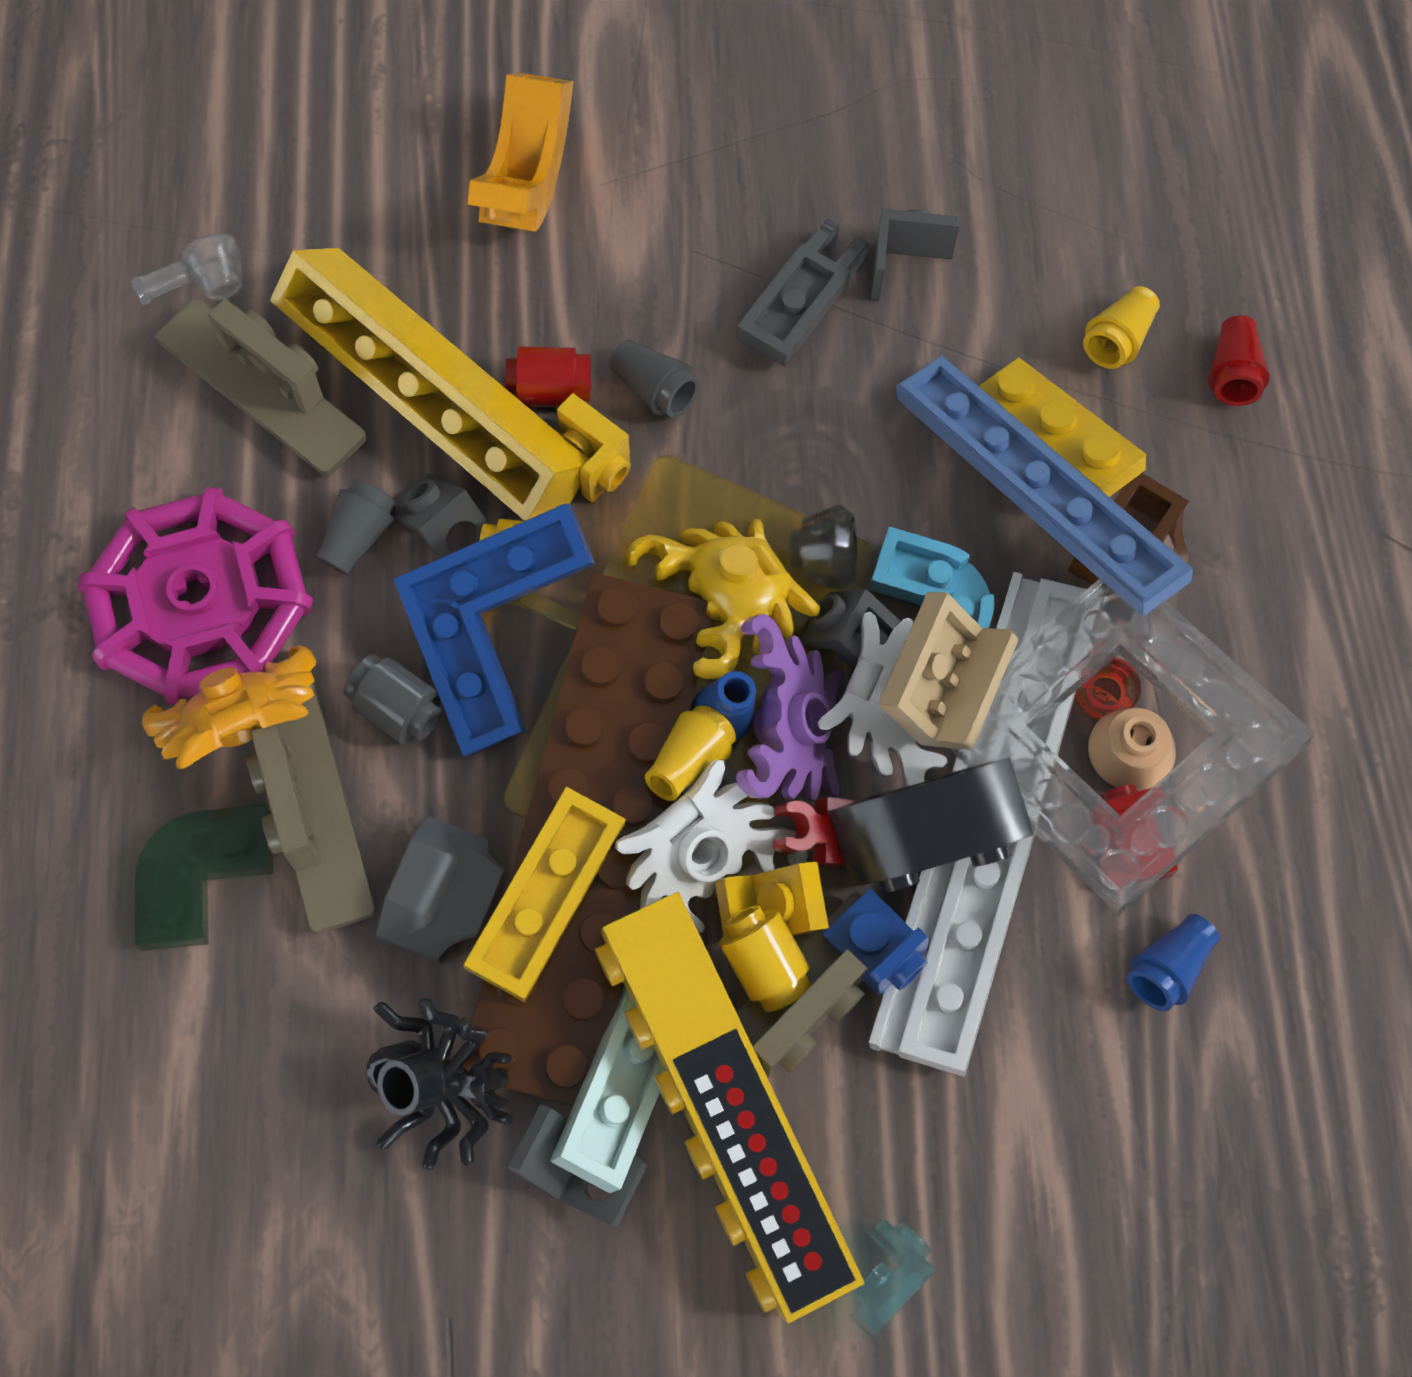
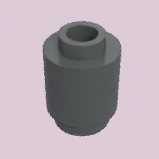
[344,654,442,744]

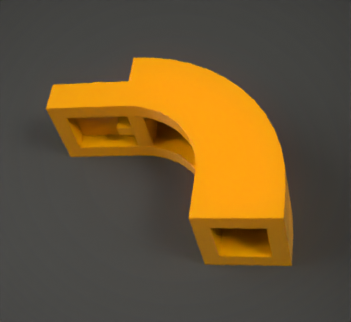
[467,72,574,232]

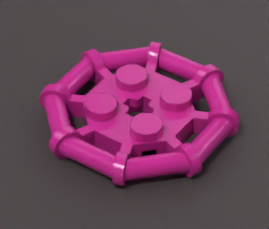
[77,487,313,705]

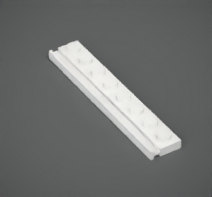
[869,572,1103,1077]

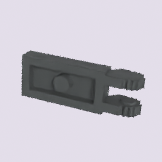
[736,219,870,367]

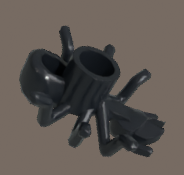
[366,998,513,1170]

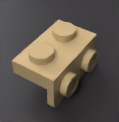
[877,592,1018,750]

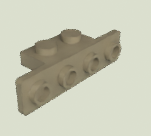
[156,298,367,477]
[246,683,376,934]
[736,892,867,1078]

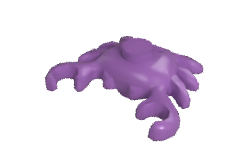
[736,614,842,801]

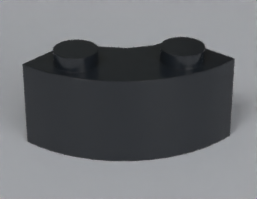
[829,757,1034,893]

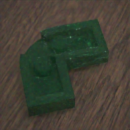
[135,804,273,951]

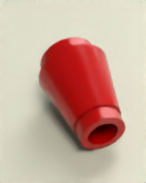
[1208,315,1270,406]

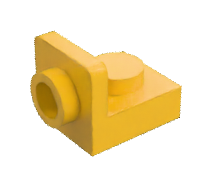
[557,393,631,503]
[715,862,829,936]

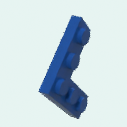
[393,503,596,757]

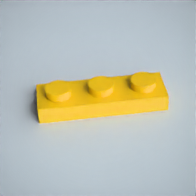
[979,357,1146,497]
[463,786,626,1002]

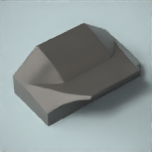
[376,816,505,964]

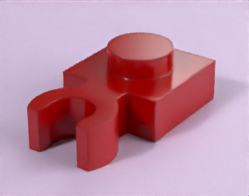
[773,797,855,870]

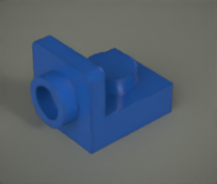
[822,888,929,996]

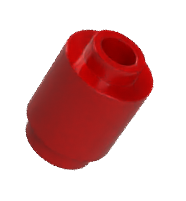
[505,346,591,408]

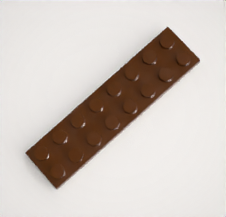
[461,572,712,1107]

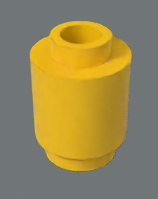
[718,905,812,1012]

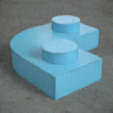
[869,526,994,628]

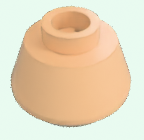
[1088,708,1176,791]

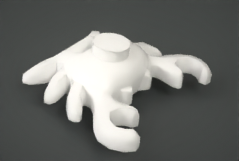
[817,612,947,786]
[615,759,808,933]

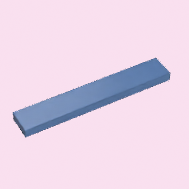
[896,355,1193,617]

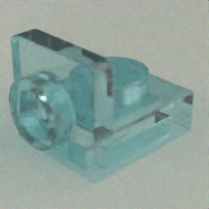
[850,1218,936,1337]

